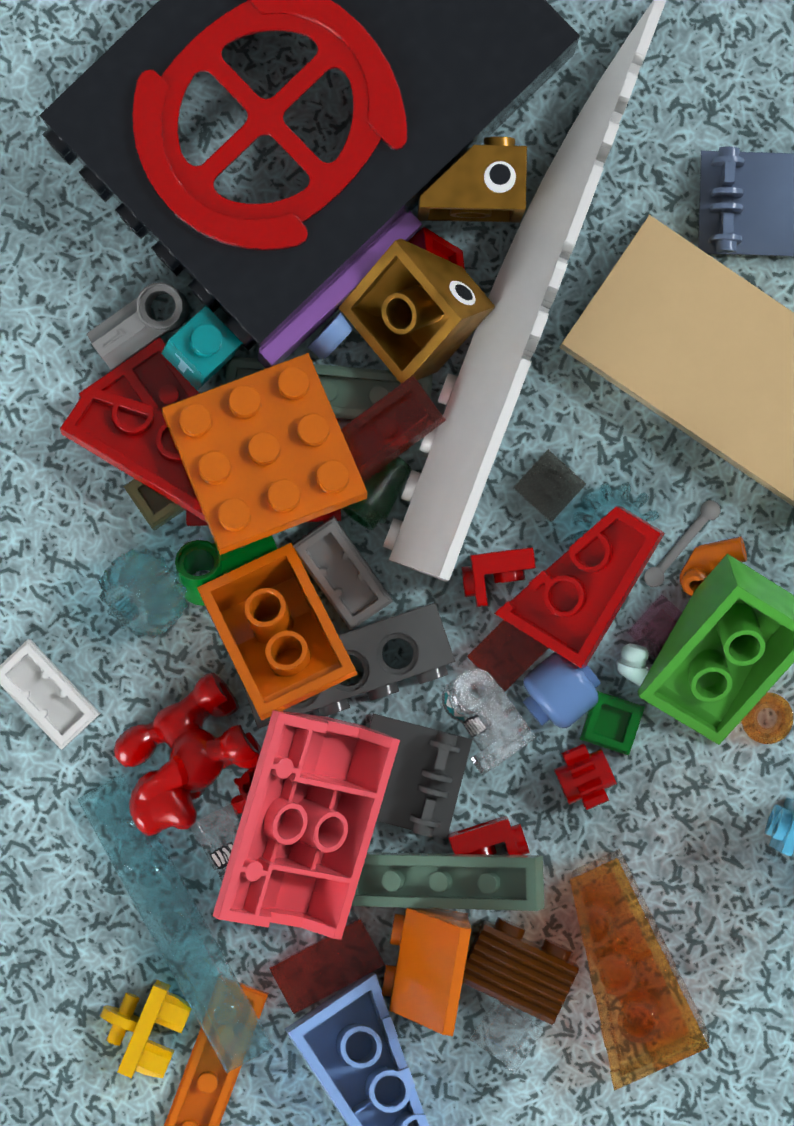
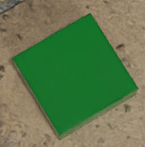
[579,691,645,756]

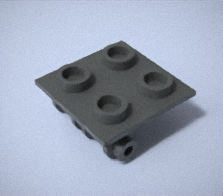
[369,713,473,839]

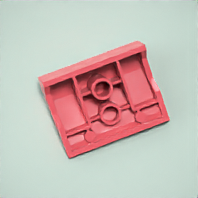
[212,710,400,940]

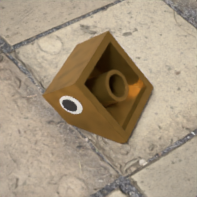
[417,137,527,223]
[339,239,495,386]

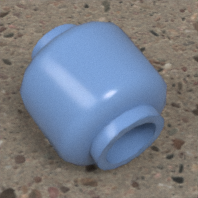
[522,652,601,728]

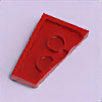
[494,506,665,668]

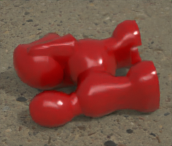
[113,672,261,836]

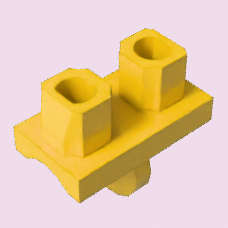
[100,980,193,1079]

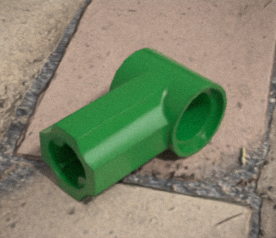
[175,535,277,606]

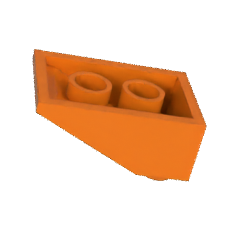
[197,543,358,721]
[382,908,471,1036]

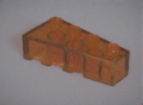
[570,849,710,1091]

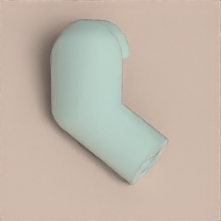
[616,643,653,687]

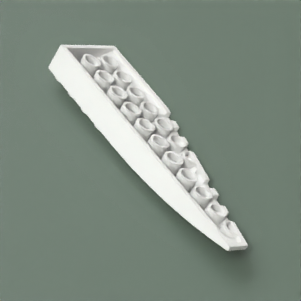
[383,0,666,582]

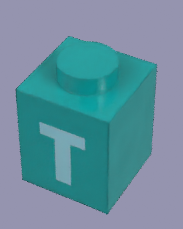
[161,305,242,391]

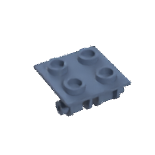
[698,146,794,257]

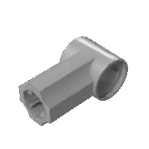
[87,283,189,370]

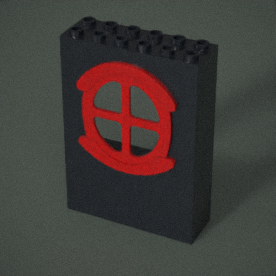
[39,0,580,351]

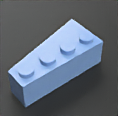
[284,971,429,1126]

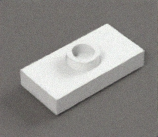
[0,639,101,750]

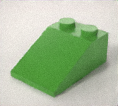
[637,553,794,745]

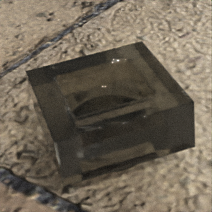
[513,449,586,523]

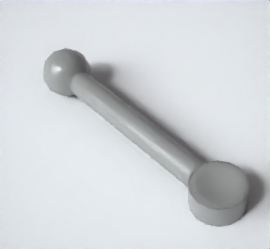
[644,500,721,587]

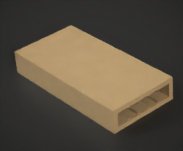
[559,215,794,507]

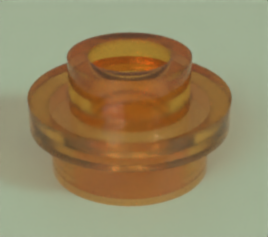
[741,692,793,744]

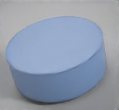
[307,311,354,360]

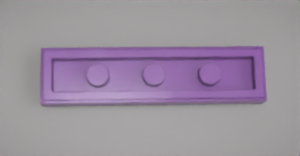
[258,211,422,369]

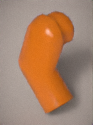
[680,536,747,596]

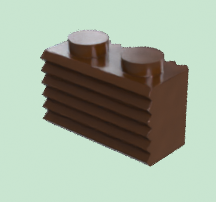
[462,917,579,1025]

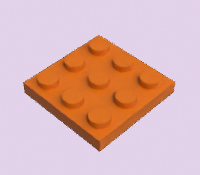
[162,353,368,555]

